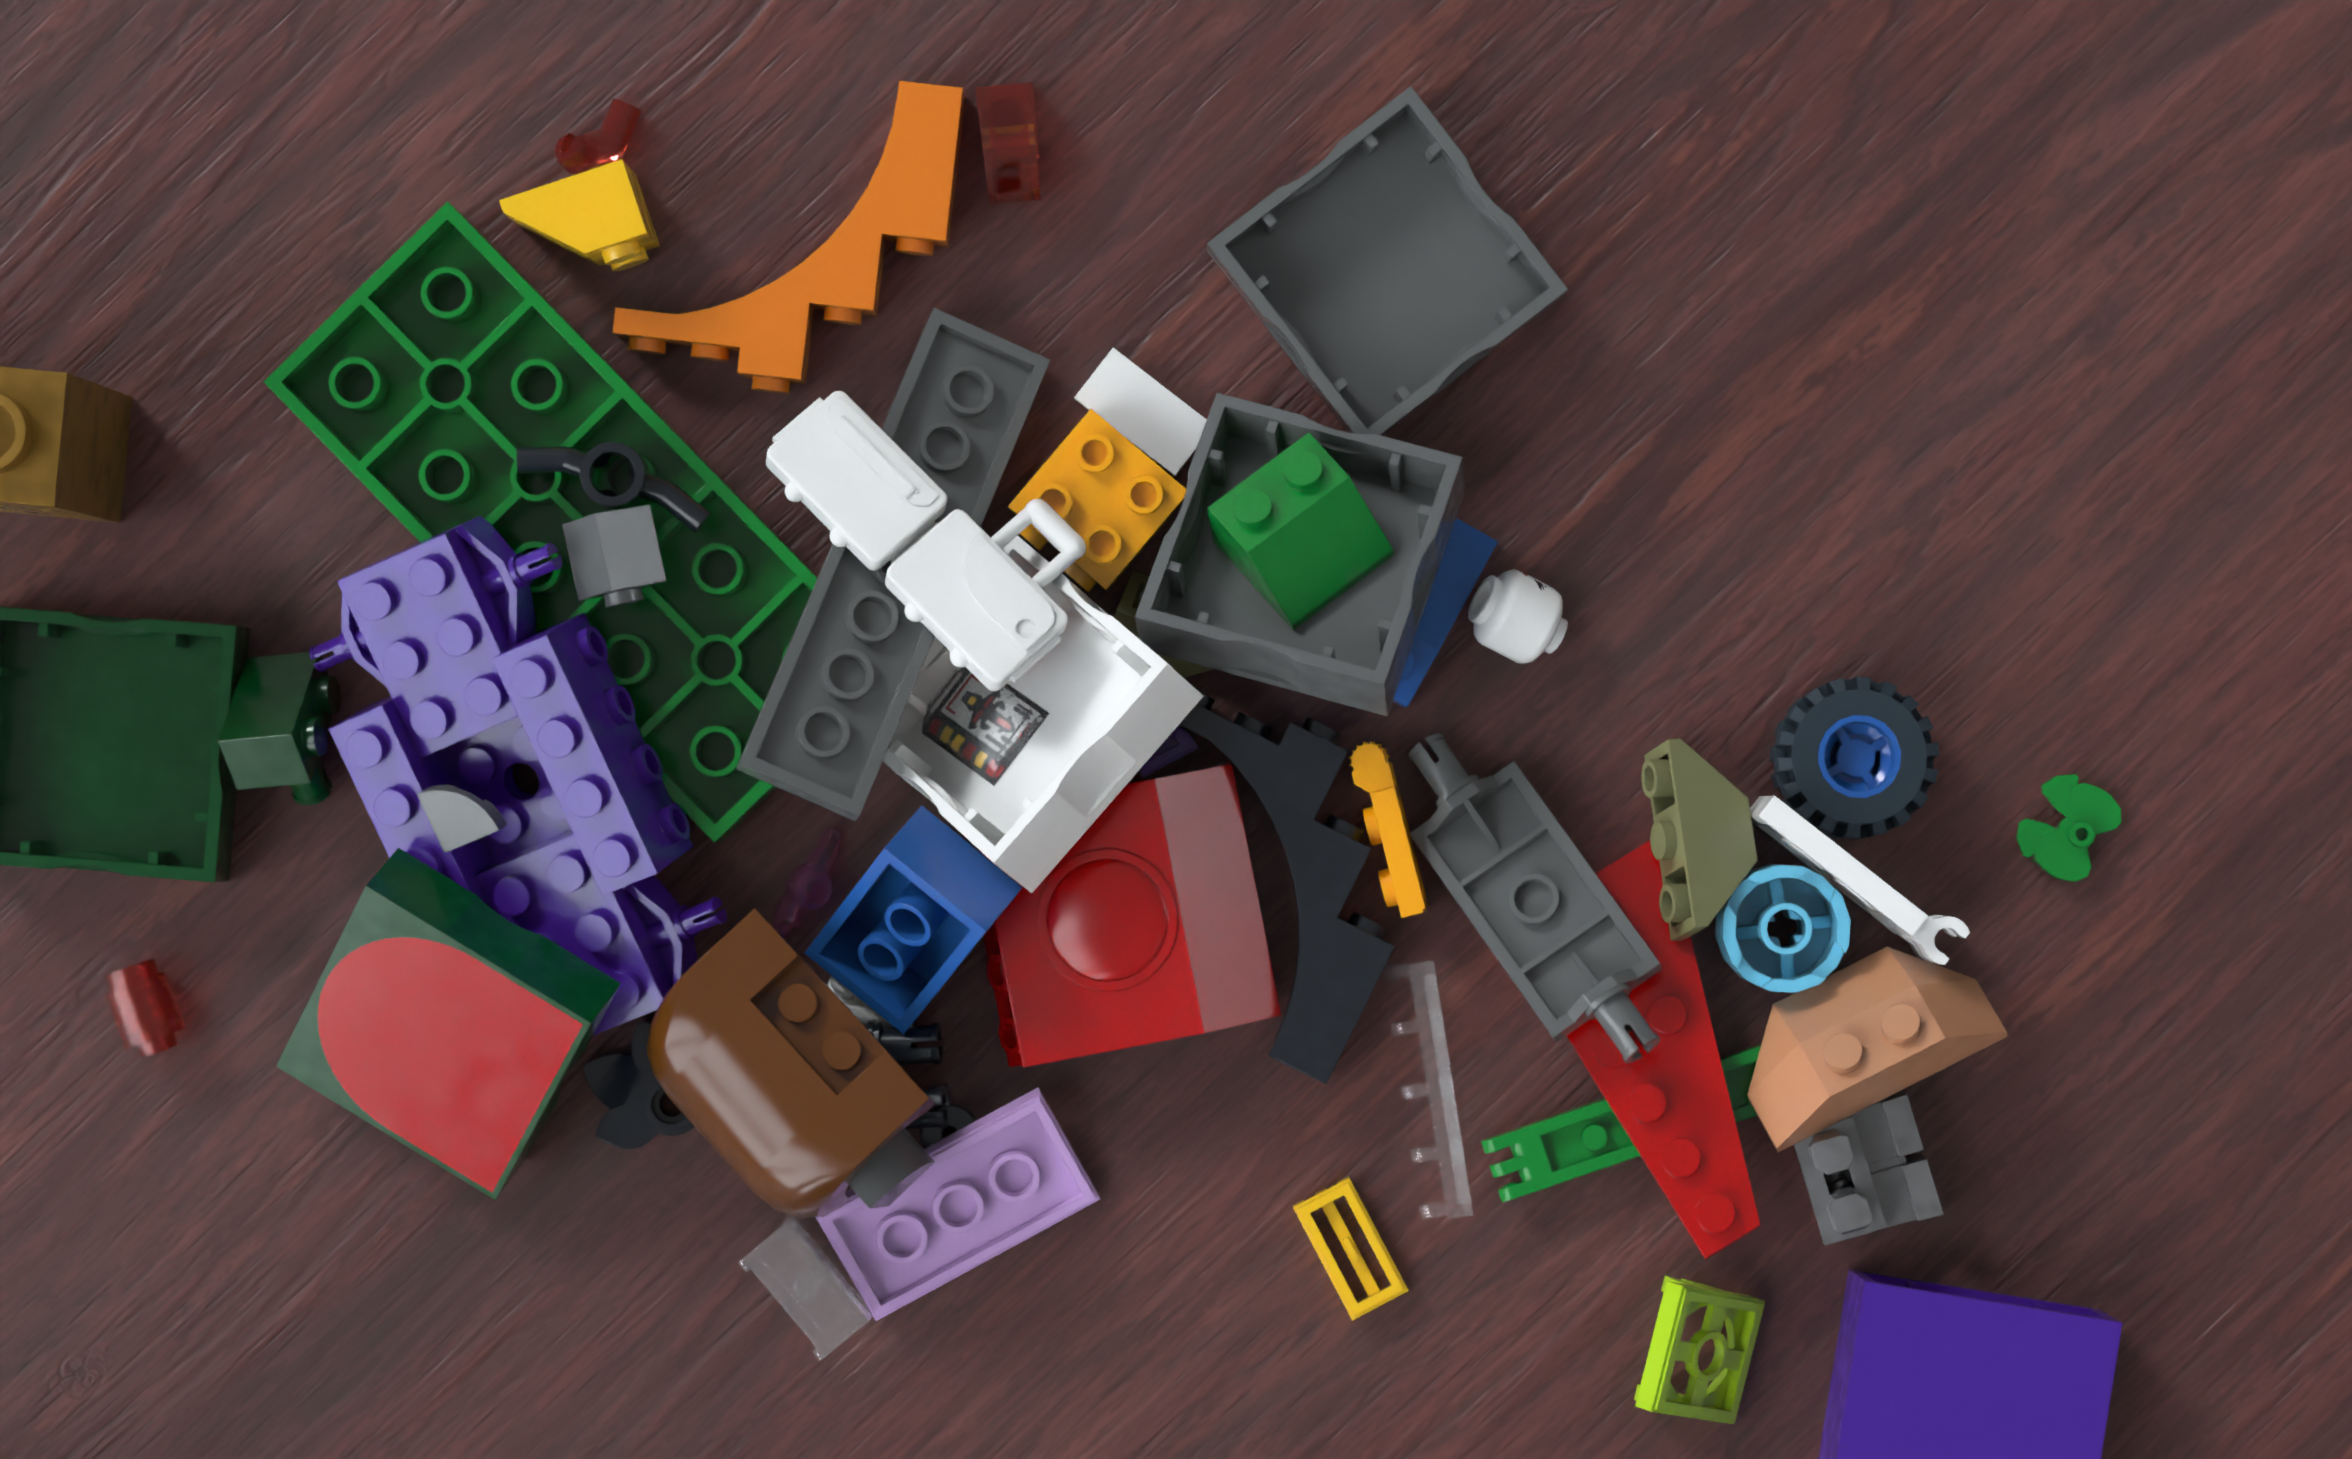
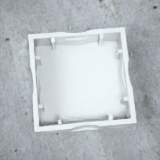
[883,535,1203,893]

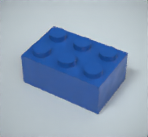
[804,805,1023,1034]

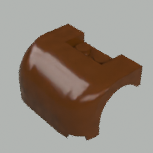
[647,908,936,1218]

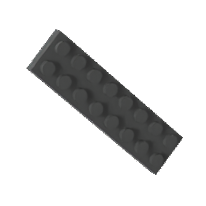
[736,308,1050,821]

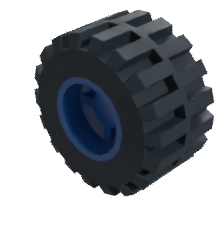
[1769,676,1939,840]

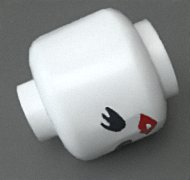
[1468,569,1568,664]

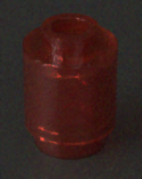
[105,959,187,1058]

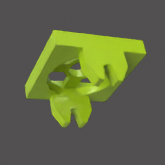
[1634,1276,1765,1424]

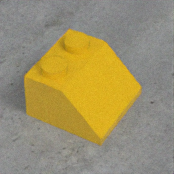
[499,159,660,272]

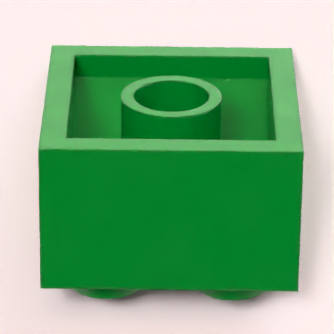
[1207,432,1394,630]

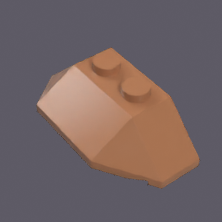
[1747,947,2007,1152]

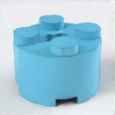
[1715,864,1851,993]

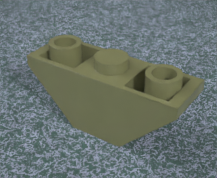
[1641,738,1757,941]

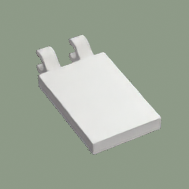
[1750,795,1970,965]

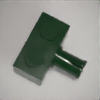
[218,652,341,806]

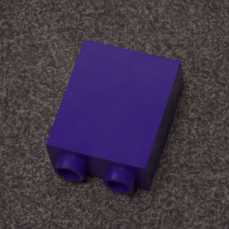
[1818,1269,2123,1459]

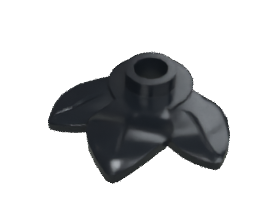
[583,1022,695,1149]

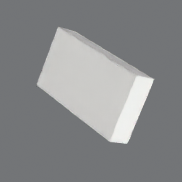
[1074,348,1207,477]

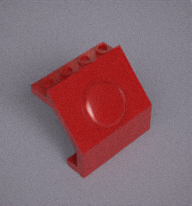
[962,764,1281,1068]

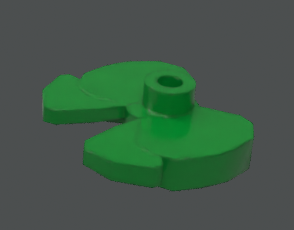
[2016,774,2122,882]

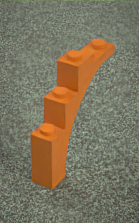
[612,81,966,394]

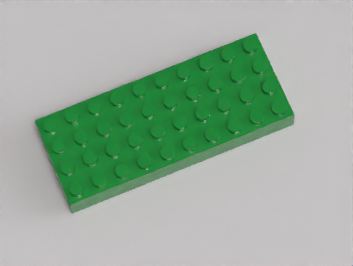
[263,201,818,843]

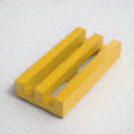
[1293,1176,1409,1321]

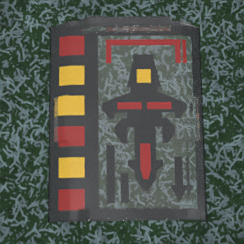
[922,667,1050,786]

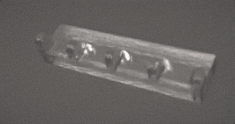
[1383,959,1473,1219]

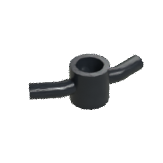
[517,442,711,533]

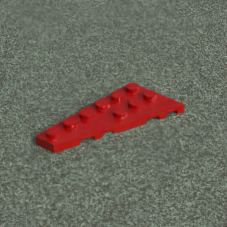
[1566,840,1760,1261]

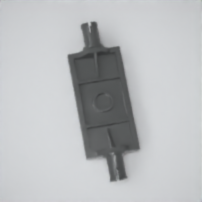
[1408,733,1662,1064]

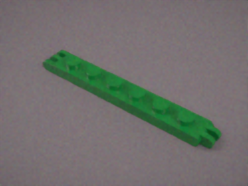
[1481,1044,1761,1202]

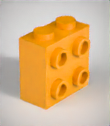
[1008,409,1186,592]

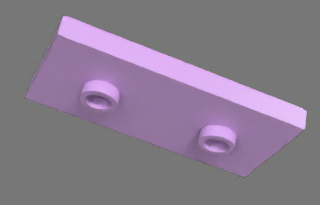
[816,1087,1100,1321]

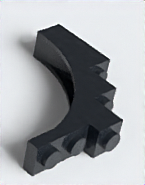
[1179,692,1395,1084]

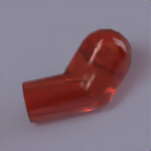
[554,98,642,174]

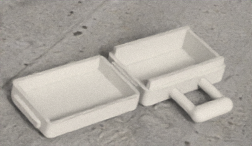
[766,391,1086,691]

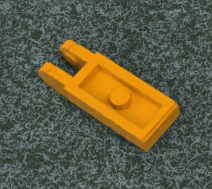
[1349,742,1429,918]

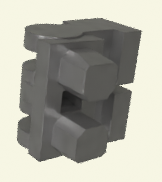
[1794,1090,1944,1246]

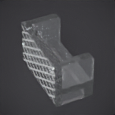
[738,1215,873,1361]

